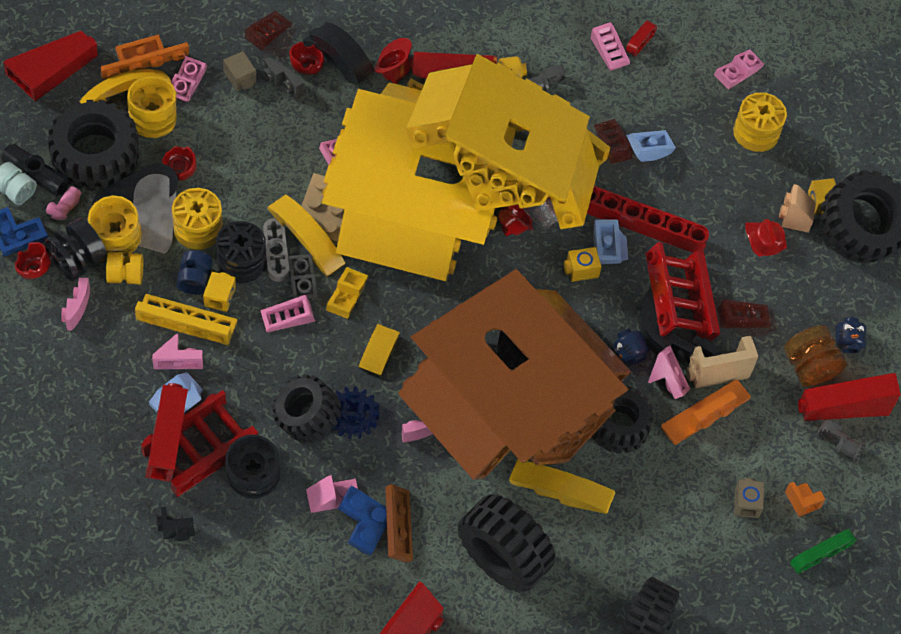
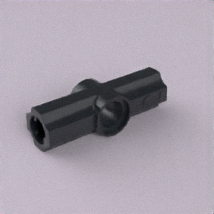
[1,144,69,196]

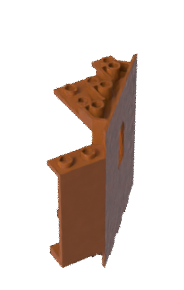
[398,269,631,480]

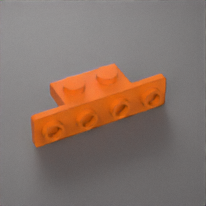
[101,34,189,80]
[661,379,751,445]

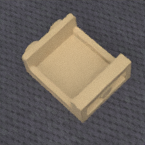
[686,336,758,389]

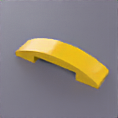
[80,69,171,103]
[267,194,345,277]

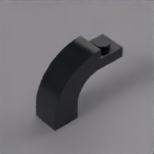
[302,22,375,83]
[638,286,697,364]

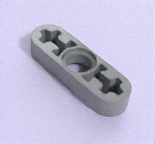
[263,218,289,282]

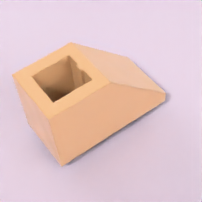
[779,184,816,233]

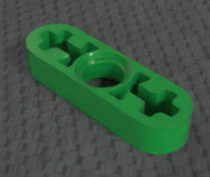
[790,529,857,574]

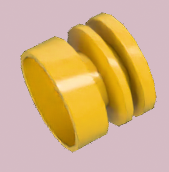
[127,76,177,138]
[733,93,787,152]
[172,188,223,250]
[88,195,142,256]

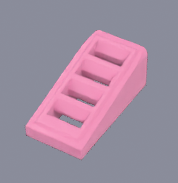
[590,22,630,71]
[260,295,315,332]

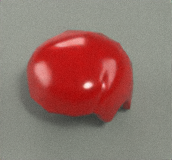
[289,42,324,75]
[161,146,197,181]
[15,242,51,280]

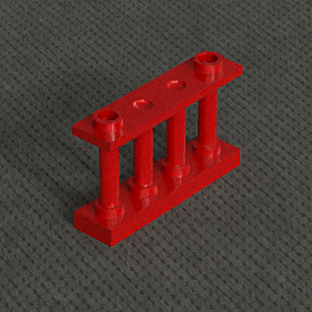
[645,242,721,341]
[141,390,259,497]

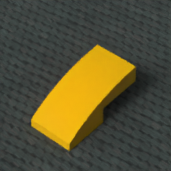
[326,267,368,319]
[358,324,400,376]

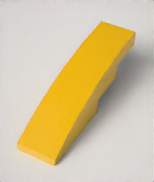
[509,459,615,514]

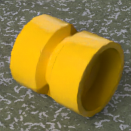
[106,252,144,285]

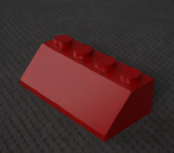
[379,581,444,634]

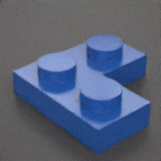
[0,207,48,257]
[337,485,387,556]

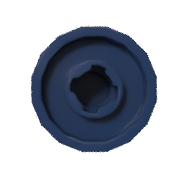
[176,250,213,295]

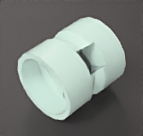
[0,162,37,205]

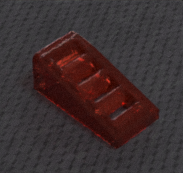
[245,11,292,51]
[594,119,632,164]
[718,300,771,328]

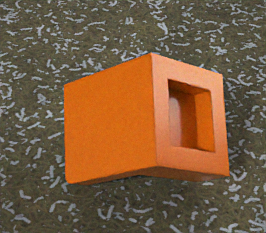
[785,482,825,517]

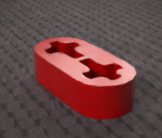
[626,20,657,57]

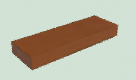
[385,484,413,562]

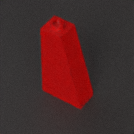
[3,31,98,101]
[410,52,497,79]
[798,373,901,421]
[145,383,188,482]

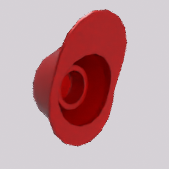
[374,38,412,84]
[498,204,533,236]
[745,219,787,257]

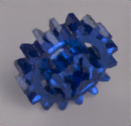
[331,386,380,439]

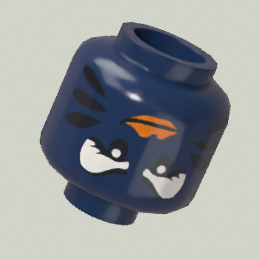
[835,317,867,354]
[613,328,649,366]

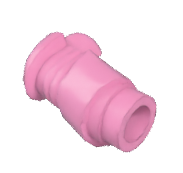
[46,186,82,220]

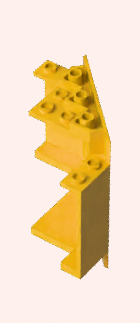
[406,54,599,229]
[321,82,517,281]

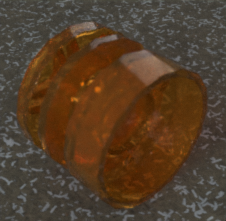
[783,325,847,387]

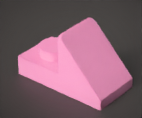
[152,334,203,369]
[648,346,690,399]
[306,475,358,513]

